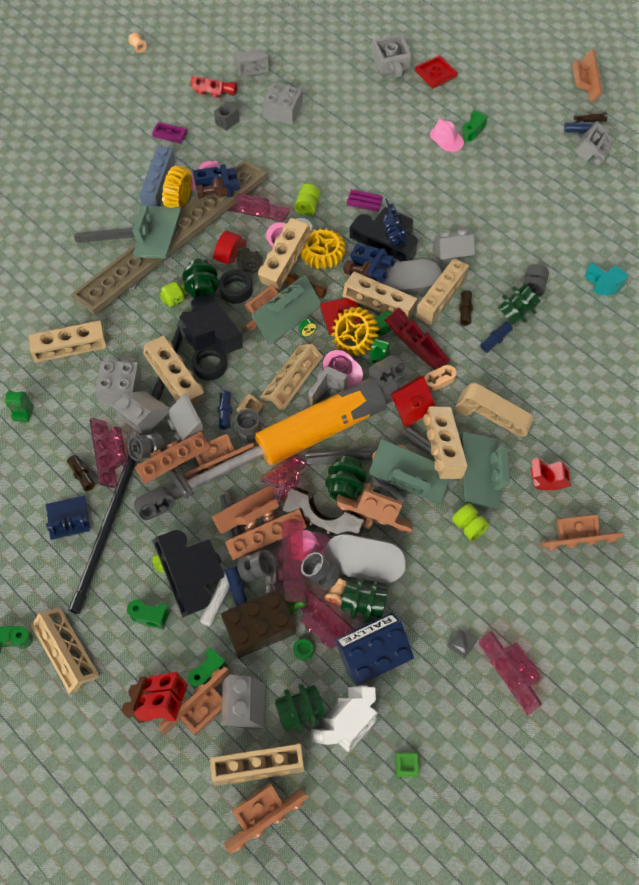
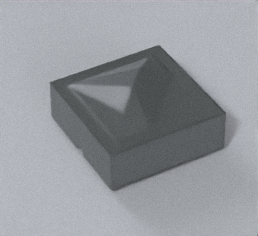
[447,628,477,659]

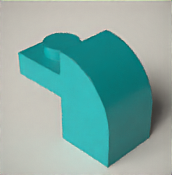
[584,263,629,296]

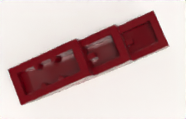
[384,308,450,370]

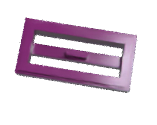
[152,122,188,144]
[347,189,383,212]

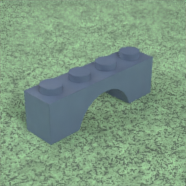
[139,146,175,208]

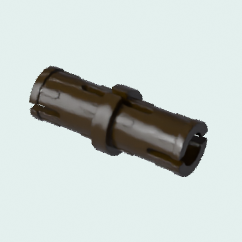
[573,111,608,122]
[459,290,473,326]
[67,455,95,491]

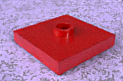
[415,55,458,89]
[320,298,362,335]
[390,376,436,427]

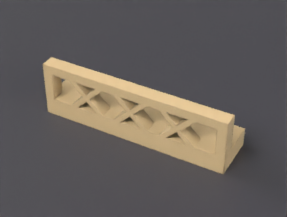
[260,344,323,410]
[31,608,99,694]

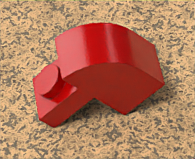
[213,230,247,265]
[530,458,571,490]

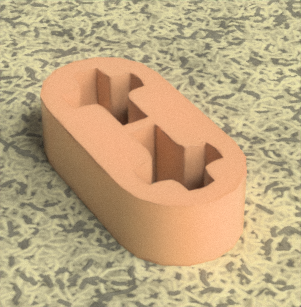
[424,365,457,391]

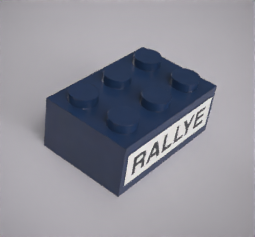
[335,613,414,687]

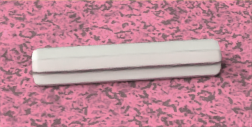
[200,569,230,626]

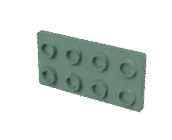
[132,205,182,258]
[251,275,321,344]
[461,432,510,509]
[368,440,449,504]

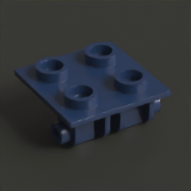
[383,198,407,245]
[46,496,90,540]

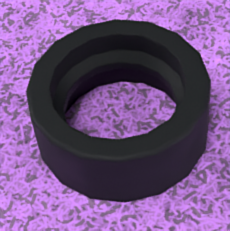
[219,270,253,304]
[191,345,227,380]

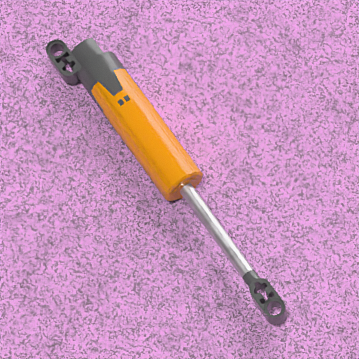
[134,355,409,520]

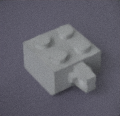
[372,34,411,78]

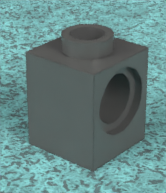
[214,101,240,131]

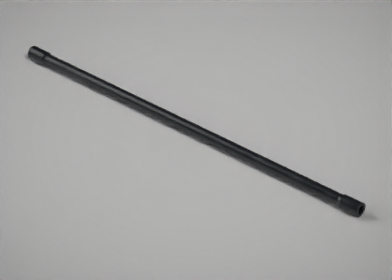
[68,311,188,614]

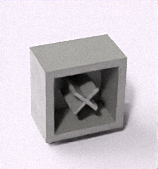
[262,82,303,125]
[95,361,141,404]

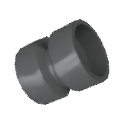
[522,264,549,297]
[235,409,261,443]
[128,432,165,461]
[237,550,277,582]
[301,552,340,590]

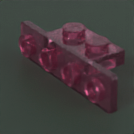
[227,193,290,222]
[89,418,127,488]
[260,456,306,501]
[278,521,305,602]
[301,588,355,648]
[478,631,543,715]

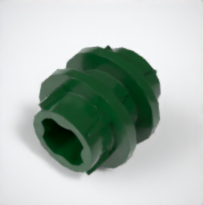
[182,259,219,298]
[498,284,541,325]
[325,456,367,501]
[341,578,388,623]
[275,684,326,734]

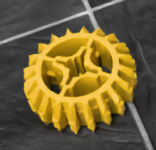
[162,166,193,208]
[300,228,345,270]
[331,307,379,356]

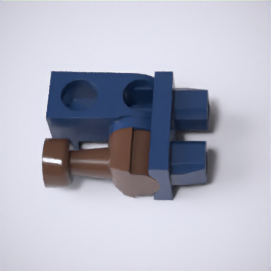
[193,164,240,199]
[343,244,395,281]

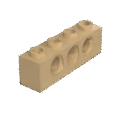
[258,218,312,290]
[416,258,469,325]
[343,272,417,320]
[28,321,107,363]
[143,335,204,405]
[423,407,468,479]
[210,744,304,786]

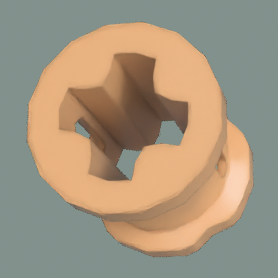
[128,33,147,53]
[325,579,347,605]

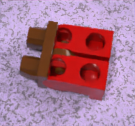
[121,672,188,723]

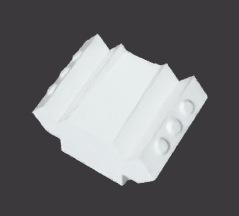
[311,686,378,752]

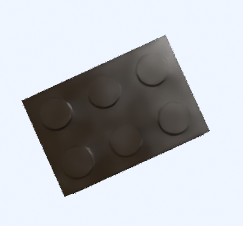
[220,589,296,659]

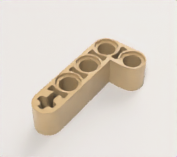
[455,383,534,436]

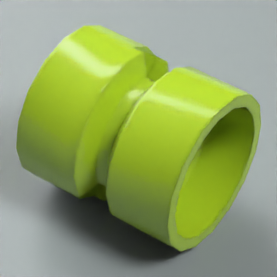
[294,184,321,216]
[452,503,490,541]

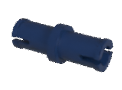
[564,121,596,134]
[480,321,513,353]
[217,391,232,430]
[224,566,247,607]

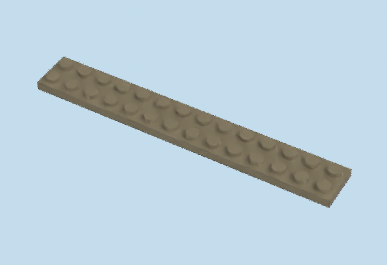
[71,160,268,315]

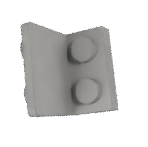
[234,49,269,77]
[308,366,347,406]

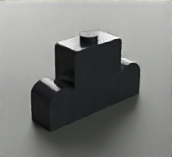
[349,207,418,262]
[179,293,243,353]
[152,530,224,618]

